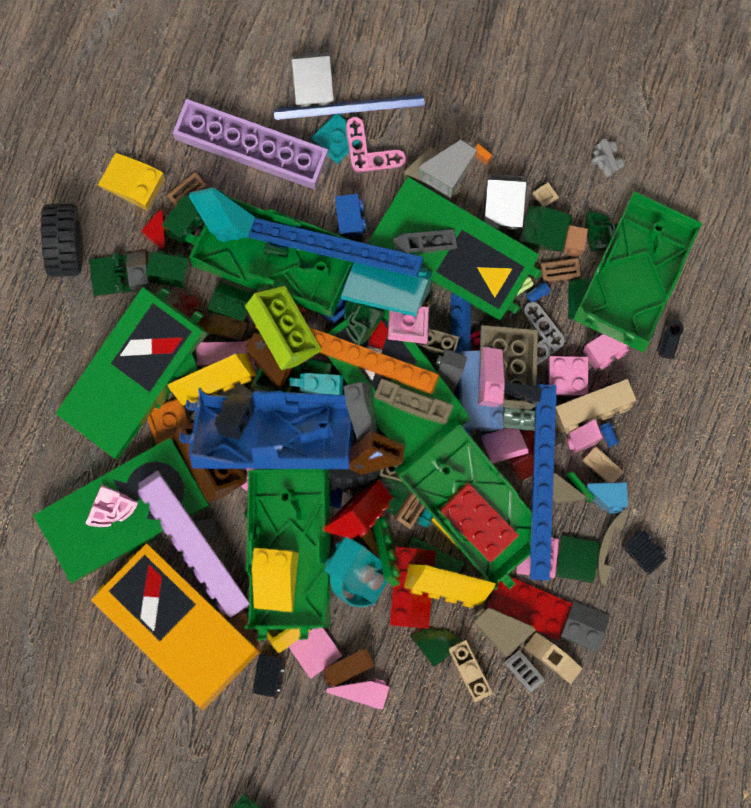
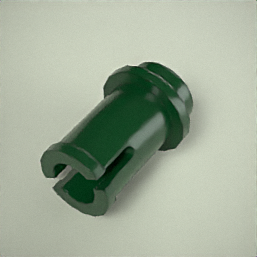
[264,242,289,259]

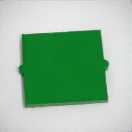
[566,471,594,503]

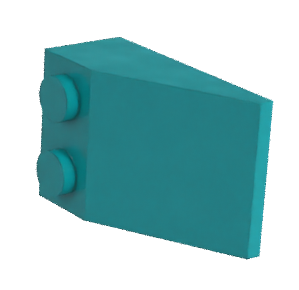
[189,187,255,242]

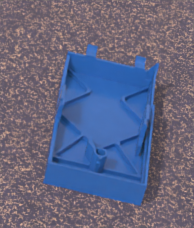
[179,388,354,469]

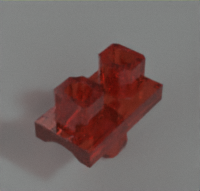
[173,292,201,324]

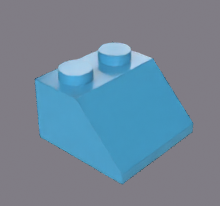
[585,483,628,514]

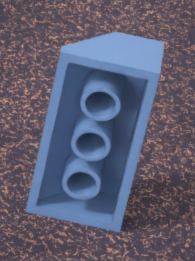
[459,351,503,431]

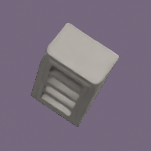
[504,650,545,693]

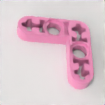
[346,117,406,173]

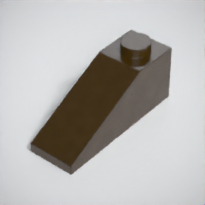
[193,309,249,342]

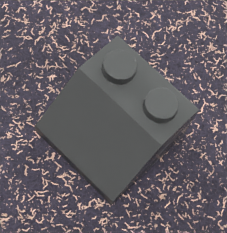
[559,601,610,652]

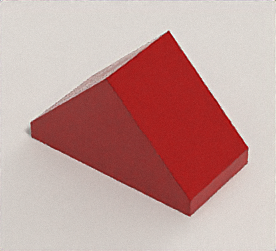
[141,211,167,252]

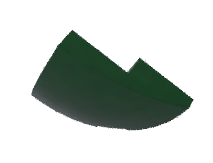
[585,211,618,252]
[344,300,385,346]
[410,628,462,667]

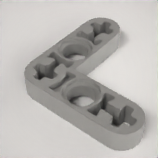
[524,302,565,366]

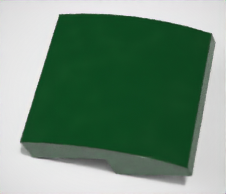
[555,536,600,584]

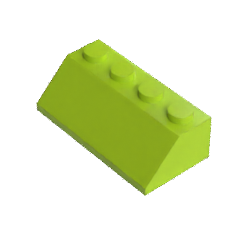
[245,286,322,370]

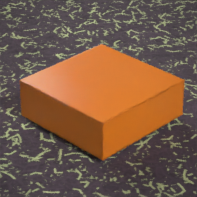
[475,144,492,165]

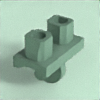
[503,408,535,431]

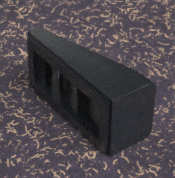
[504,382,541,405]

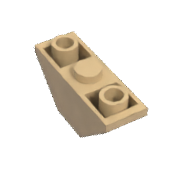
[524,632,582,684]
[448,640,493,702]

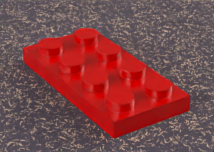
[439,482,519,562]
[486,576,573,640]

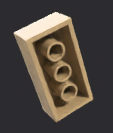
[555,379,636,434]

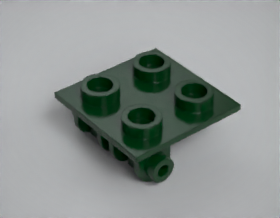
[89,253,131,297]

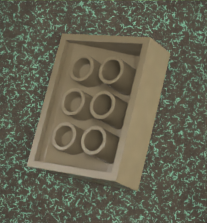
[479,325,538,410]

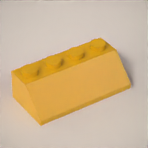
[168,353,256,405]
[404,564,495,608]

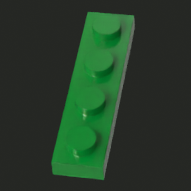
[373,516,400,587]

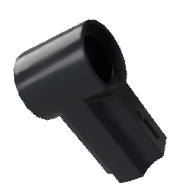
[658,320,684,360]

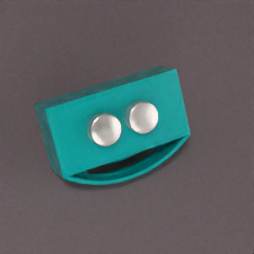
[324,537,388,607]

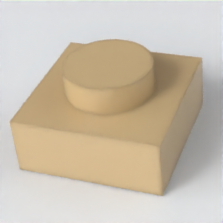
[532,183,559,207]

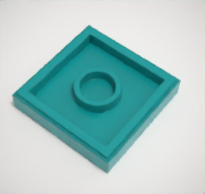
[311,114,361,165]

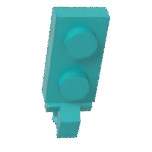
[290,373,343,395]

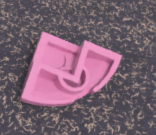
[86,485,138,527]

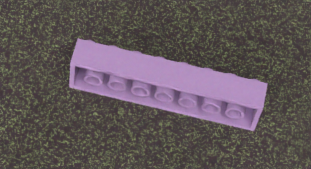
[173,99,328,190]
[138,470,249,617]

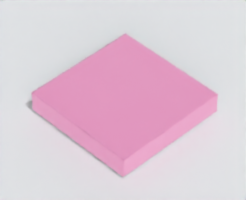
[388,307,429,344]
[481,428,528,464]
[289,628,342,679]

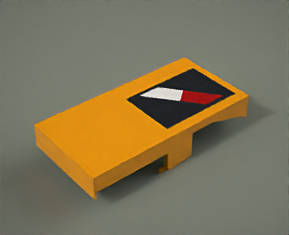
[91,544,259,711]

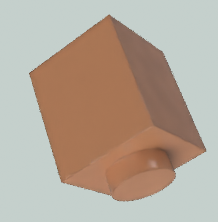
[564,226,588,256]

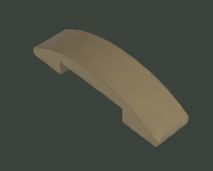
[374,379,454,424]
[597,510,628,586]

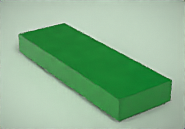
[407,537,465,574]

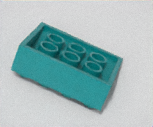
[341,263,432,317]

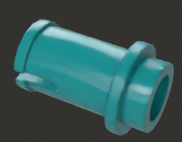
[417,508,433,528]

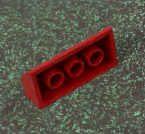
[323,479,393,539]
[390,547,436,629]

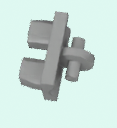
[591,139,624,177]

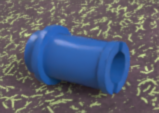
[525,282,551,303]
[599,422,619,448]

